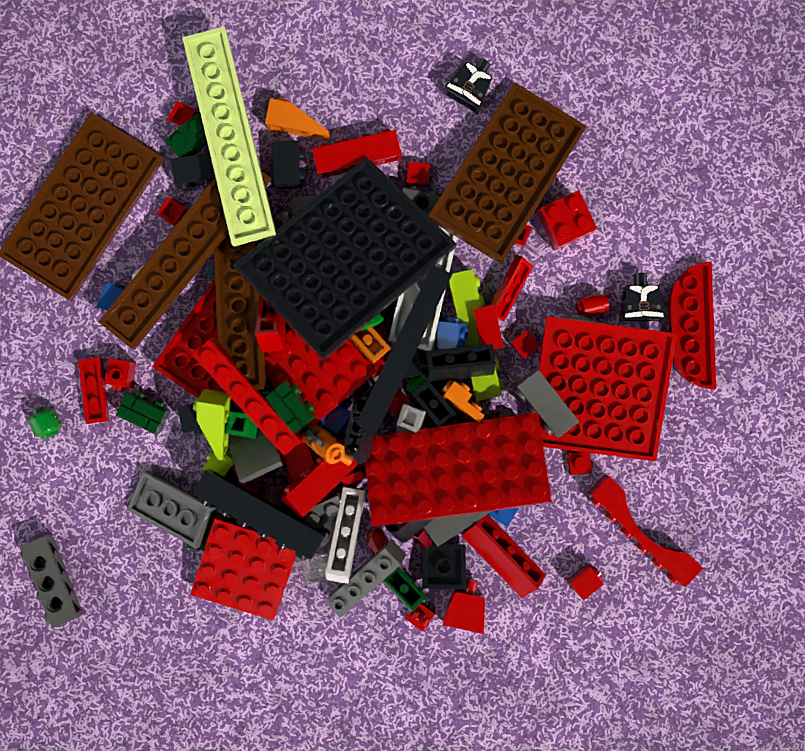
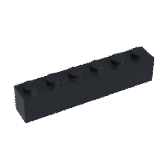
[193,469,327,561]

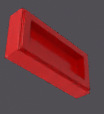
[473,305,504,350]

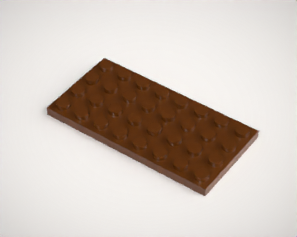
[428,82,587,265]
[0,112,165,301]

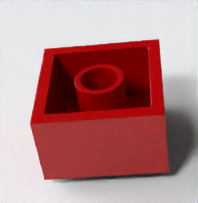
[536,190,598,251]

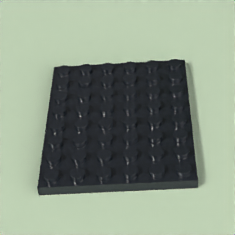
[234,157,457,362]

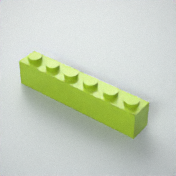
[448,269,504,401]

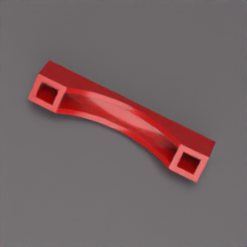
[192,336,303,456]
[587,475,703,588]

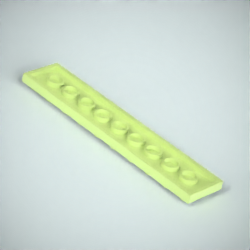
[182,26,276,246]

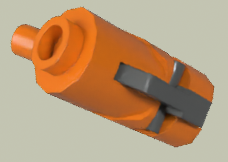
[302,424,353,466]

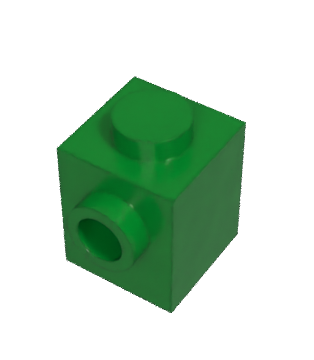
[226,409,257,439]

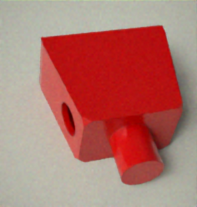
[442,578,485,634]

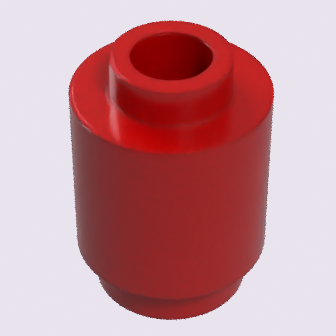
[575,293,609,318]
[364,528,389,555]

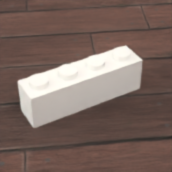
[325,487,365,584]

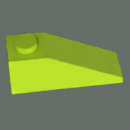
[194,389,230,460]

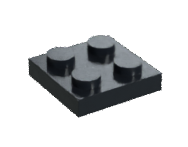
[422,544,466,589]

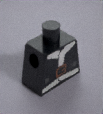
[444,58,492,114]
[619,273,665,322]

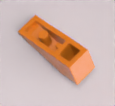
[265,97,330,142]
[350,327,391,363]

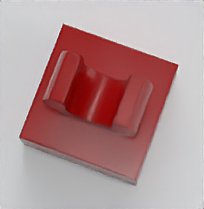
[405,603,435,632]

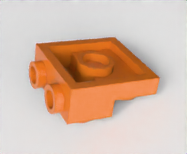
[440,380,485,422]

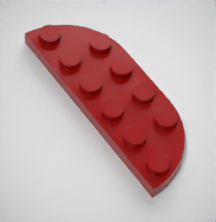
[668,261,716,390]

